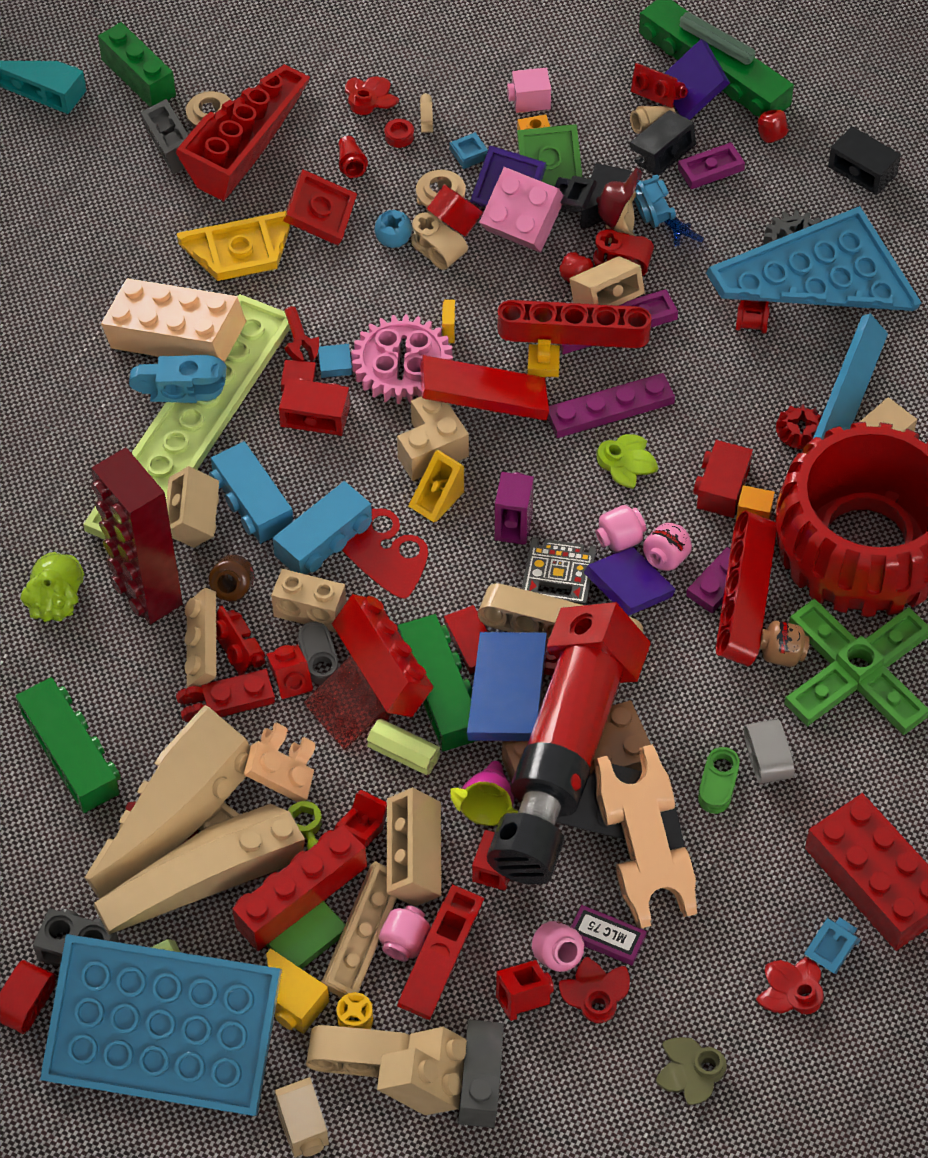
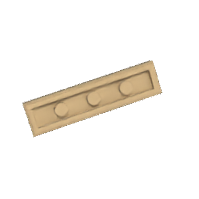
[322,861,397,998]

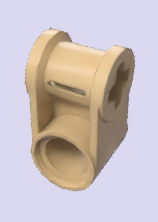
[411,212,468,270]

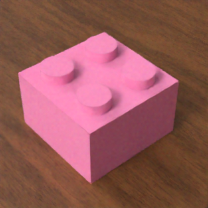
[479,167,564,253]

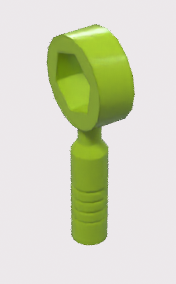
[288,801,322,850]

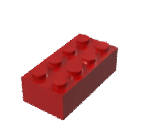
[805,793,928,951]

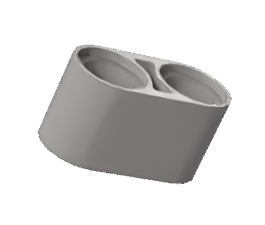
[744,719,795,784]

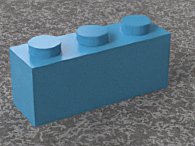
[209,441,293,544]
[273,481,372,575]

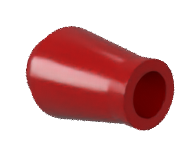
[338,136,368,178]

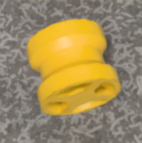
[336,992,373,1029]

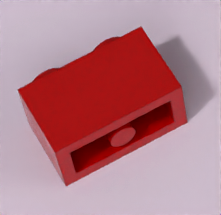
[279,378,350,436]
[693,440,753,518]

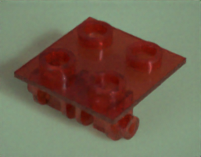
[304,656,392,750]

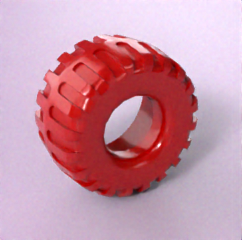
[776,422,928,617]

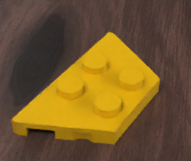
[177,211,291,281]

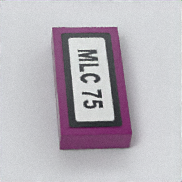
[571,905,647,966]

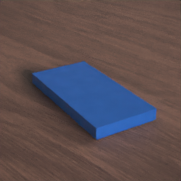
[467,632,548,741]

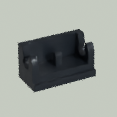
[630,110,696,176]

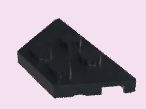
[556,764,685,850]

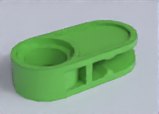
[698,747,740,814]

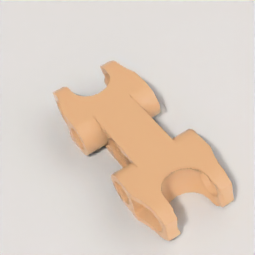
[594,744,697,929]

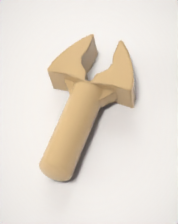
[420,94,433,133]

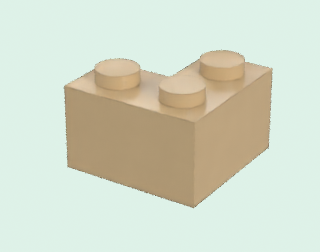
[397,396,469,481]
[377,1026,467,1115]

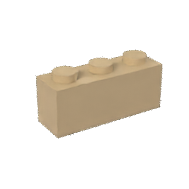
[387,787,442,907]

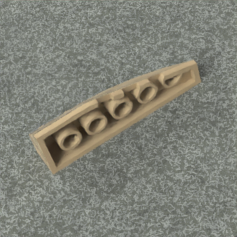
[84,705,251,899]
[94,803,305,935]

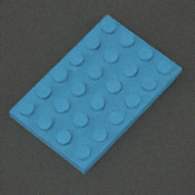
[40,934,282,1116]

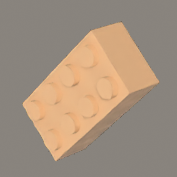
[101,278,246,362]

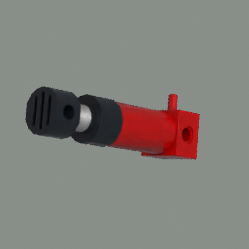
[487,602,651,885]

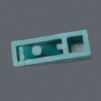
[0,61,87,114]

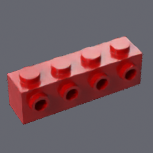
[332,594,434,717]
[232,824,367,951]

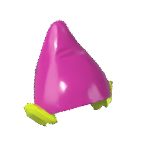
[450,761,518,826]

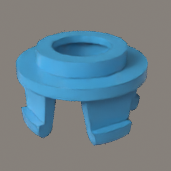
[634,175,676,228]

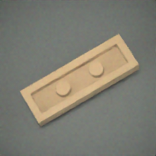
[185,588,216,688]

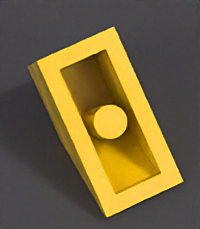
[266,948,330,1034]

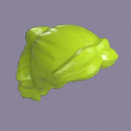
[20,552,84,622]

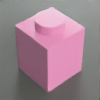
[507,68,551,113]

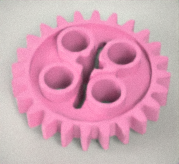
[351,314,453,404]

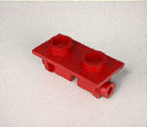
[630,63,688,108]
[216,605,265,675]

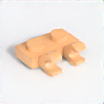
[244,722,315,802]

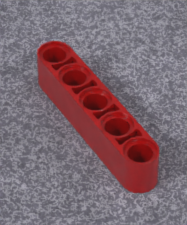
[497,300,652,348]
[715,510,777,667]

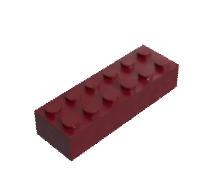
[91,447,183,625]

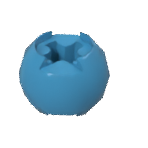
[374,210,413,248]

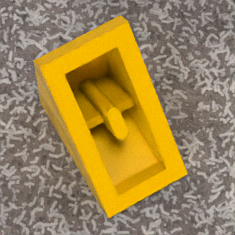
[408,450,464,522]

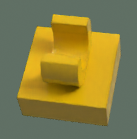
[528,339,560,378]

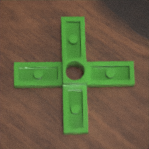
[784,599,928,735]

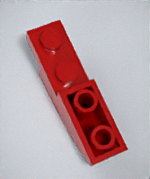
[397,884,485,1021]

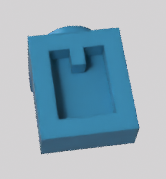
[804,917,861,974]

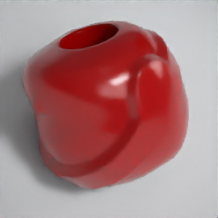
[757,110,789,143]
[559,252,594,283]

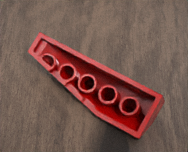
[176,64,310,201]

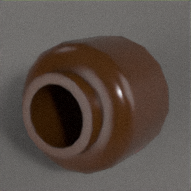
[208,555,255,601]

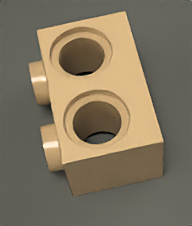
[271,569,346,633]

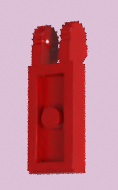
[176,669,275,722]

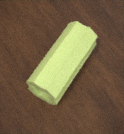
[367,719,441,775]

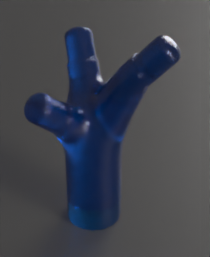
[664,217,704,246]

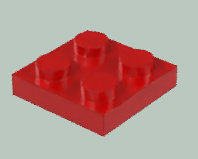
[283,169,357,246]

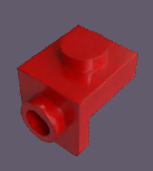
[266,644,313,699]
[334,790,387,848]

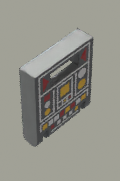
[521,537,597,605]

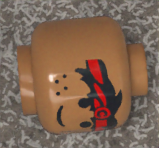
[759,620,809,667]

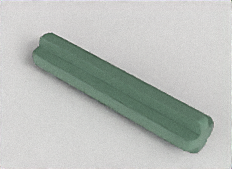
[679,12,756,65]

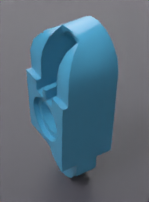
[129,355,227,403]

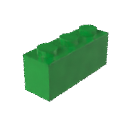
[98,22,176,107]

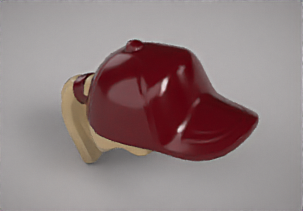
[596,168,642,243]

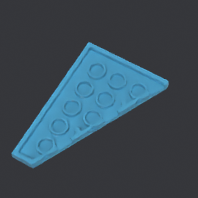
[706,206,922,311]

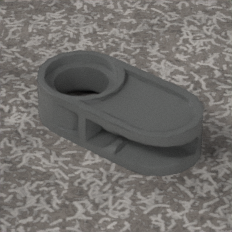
[298,622,339,685]

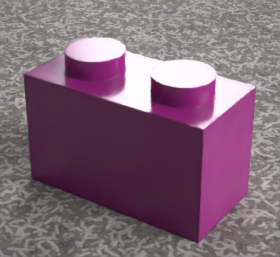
[494,472,534,545]

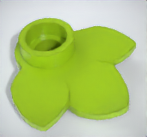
[596,434,659,489]

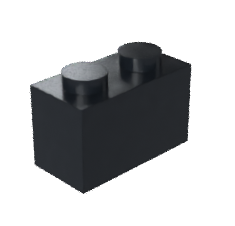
[828,126,901,195]

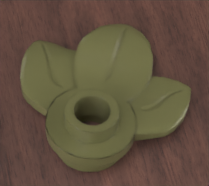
[656,1037,727,1105]

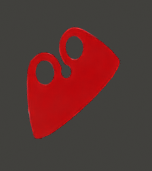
[342,508,428,599]

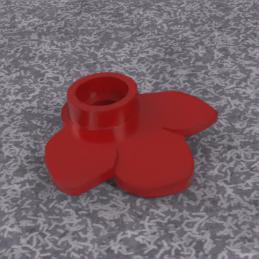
[344,76,400,115]
[559,957,630,1023]
[756,957,824,1014]

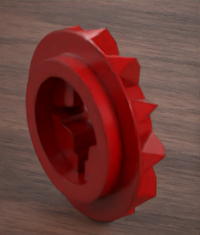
[776,404,822,449]

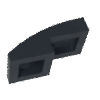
[554,176,598,212]

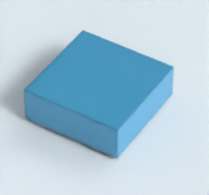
[449,132,488,169]
[318,344,352,378]

